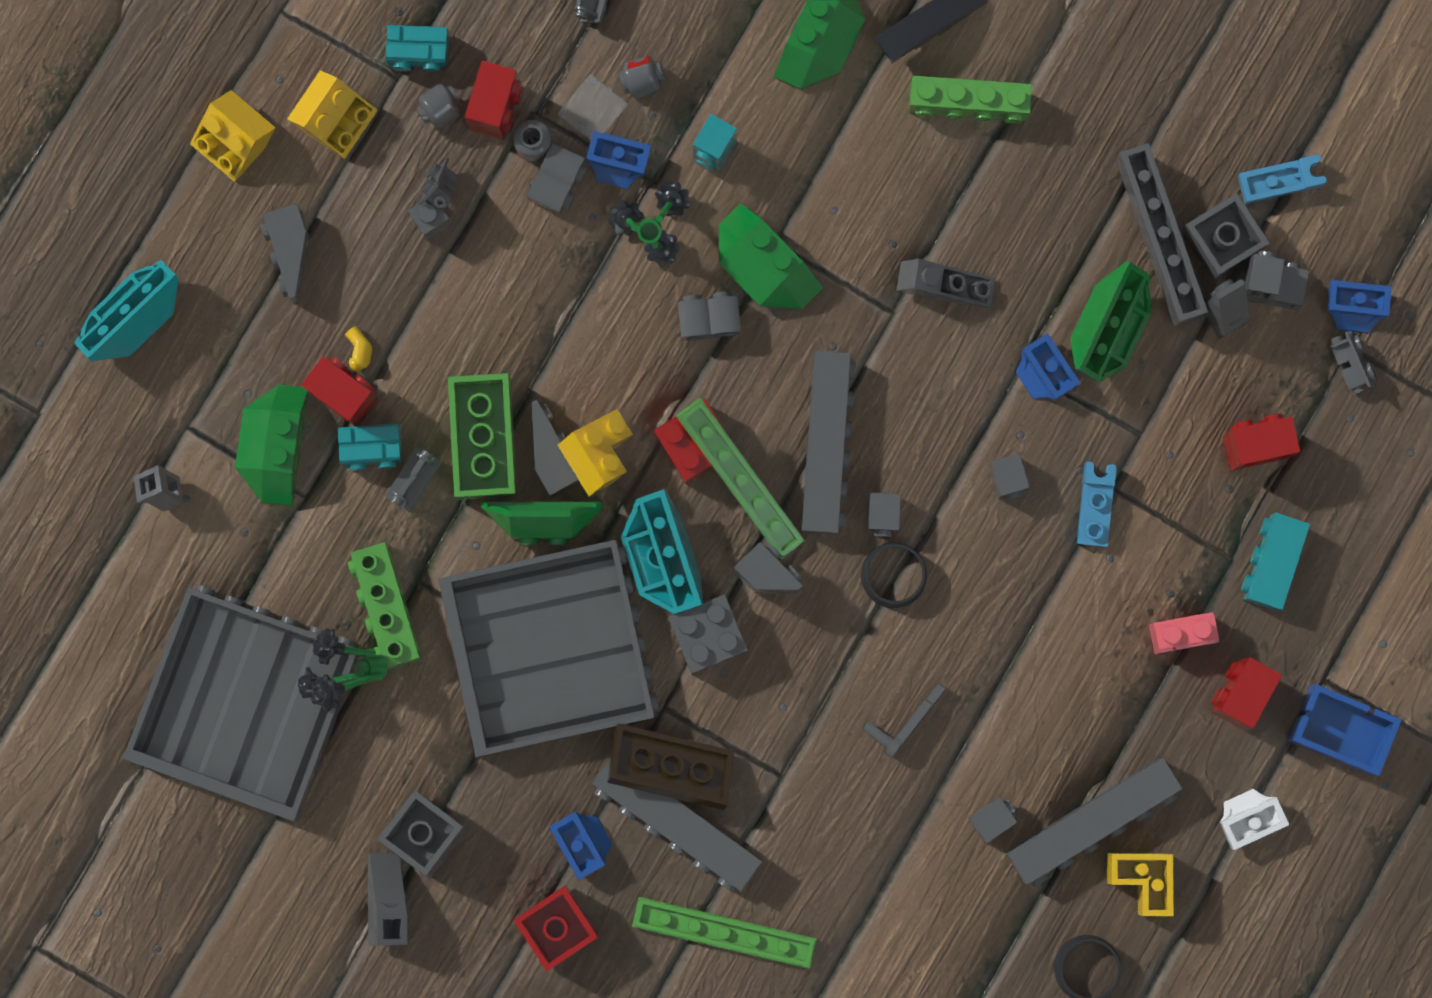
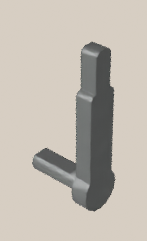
[863,683,946,759]

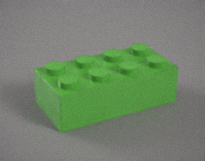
[448,373,518,501]

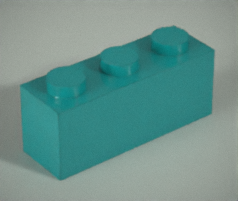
[1241,512,1310,612]

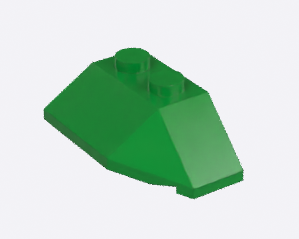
[774,0,865,90]
[718,203,823,309]
[1070,261,1151,383]
[235,384,309,507]
[481,501,604,546]

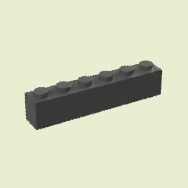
[1116,143,1208,327]
[801,351,856,535]
[592,758,762,892]
[1005,758,1182,887]

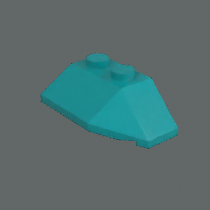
[74,260,179,362]
[621,489,703,614]

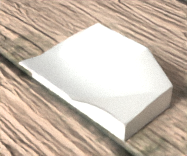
[1220,789,1289,850]

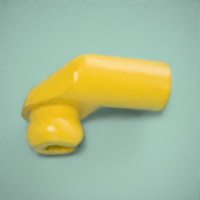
[345,326,373,372]

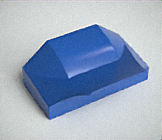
[586,131,652,189]
[1327,280,1392,333]
[1016,333,1080,400]
[549,812,612,880]

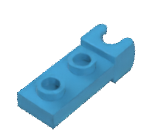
[1238,155,1327,204]
[1076,461,1117,547]

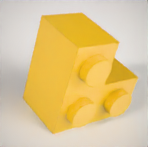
[557,409,633,496]
[1107,853,1174,916]

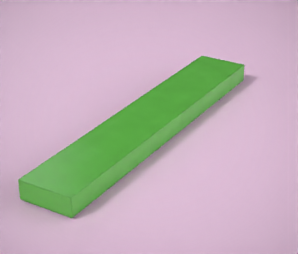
[676,398,805,559]
[632,896,817,969]

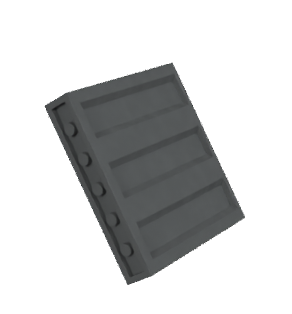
[438,540,659,757]
[123,585,360,821]

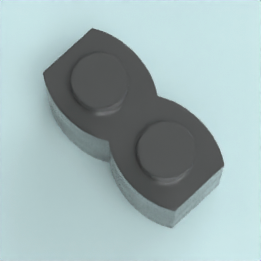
[527,143,588,215]
[677,292,741,341]

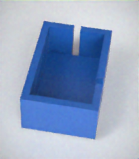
[1287,684,1401,777]

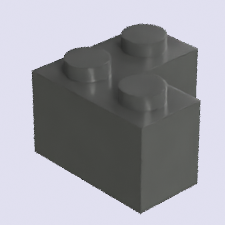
[1242,251,1309,310]

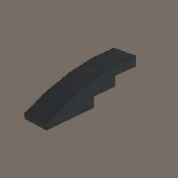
[875,0,987,64]

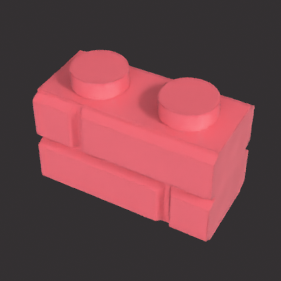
[1149,612,1219,654]

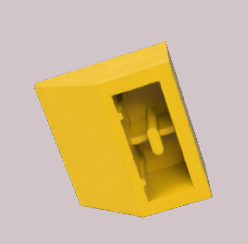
[287,70,378,159]
[190,90,276,182]

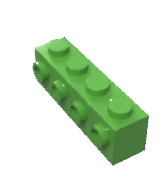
[908,76,1032,124]
[348,542,422,670]

